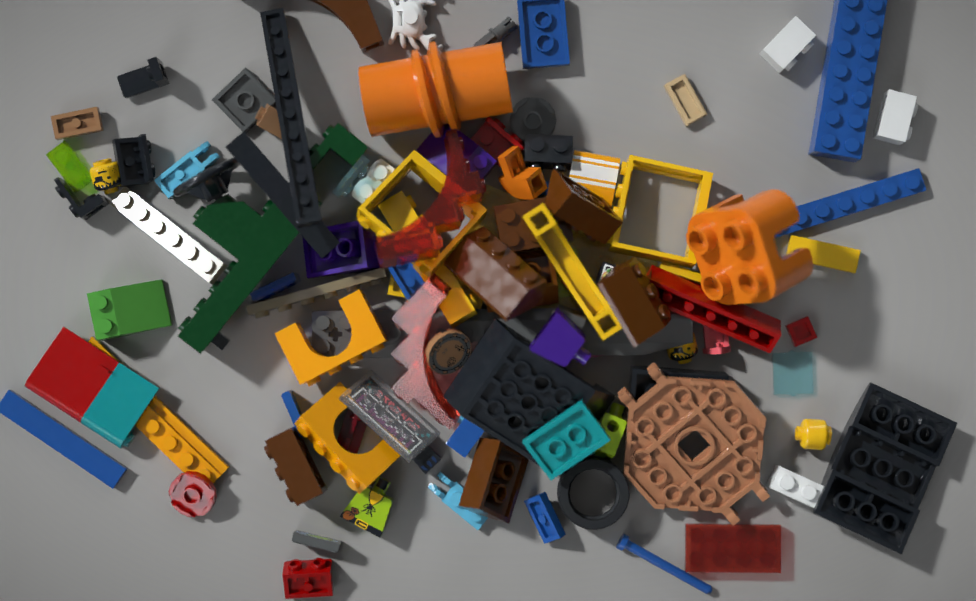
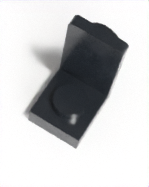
[117,57,169,98]
[54,177,109,220]

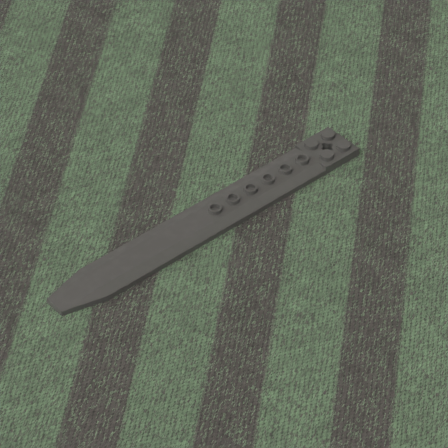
[312,308,693,358]

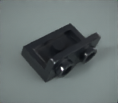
[112,134,156,187]
[524,134,573,173]

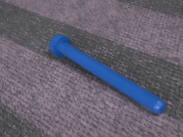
[616,534,713,594]

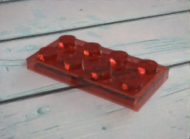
[684,523,781,573]

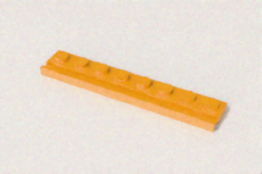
[88,336,230,484]

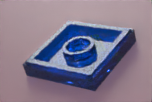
[250,272,301,302]

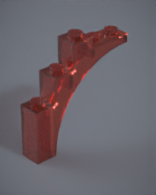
[375,129,486,269]
[390,272,460,430]

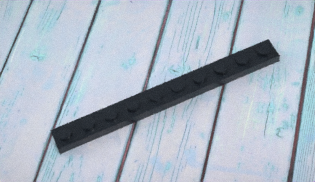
[260,8,322,229]

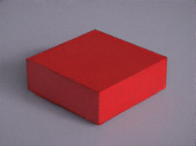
[785,316,818,347]

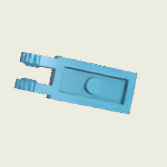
[154,141,220,199]
[428,471,488,530]

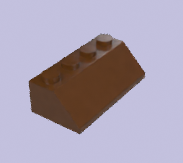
[444,226,547,321]

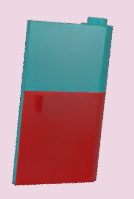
[25,326,160,449]

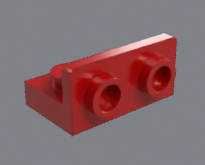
[471,117,524,168]
[282,558,334,599]

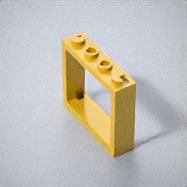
[356,150,487,278]
[607,155,713,269]

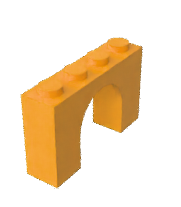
[274,289,389,387]
[294,382,402,494]

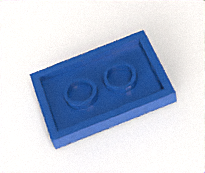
[517,0,570,69]

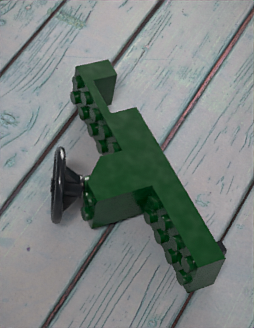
[173,123,368,354]

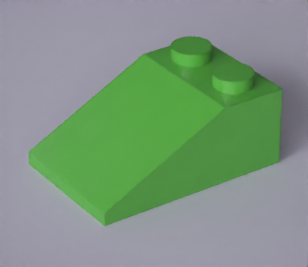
[87,279,172,341]

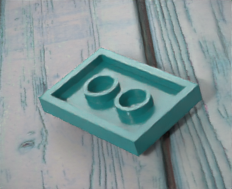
[522,400,611,480]

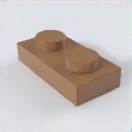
[51,107,104,140]

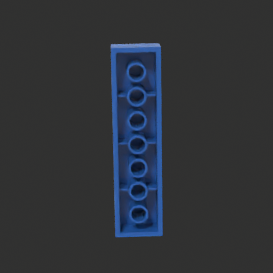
[808,0,888,163]

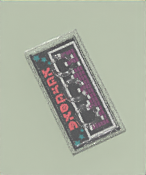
[339,370,441,463]

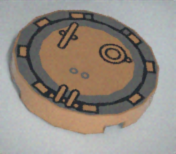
[425,328,471,375]

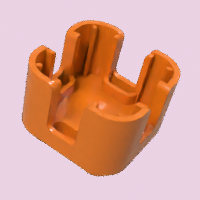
[686,189,813,305]

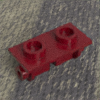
[337,409,368,454]

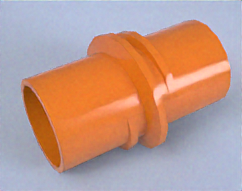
[358,41,513,138]

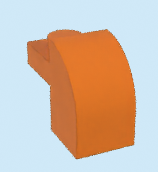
[497,146,548,200]

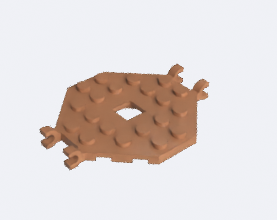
[617,362,770,526]

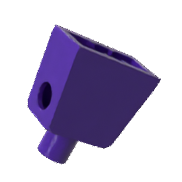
[530,308,592,367]

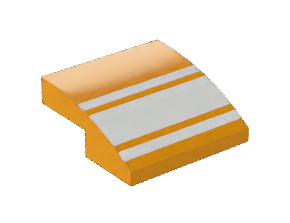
[569,150,620,207]

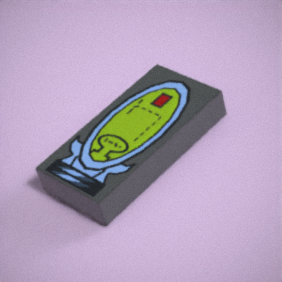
[292,530,342,553]

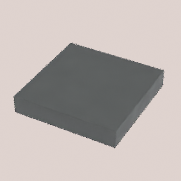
[212,67,276,133]

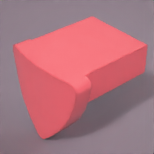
[702,325,731,354]

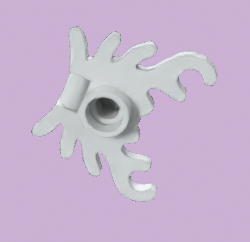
[388,0,443,51]

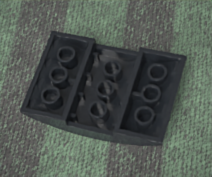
[813,382,957,554]

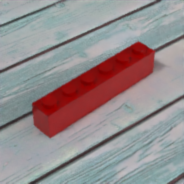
[646,265,782,353]

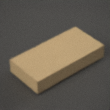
[663,74,708,127]

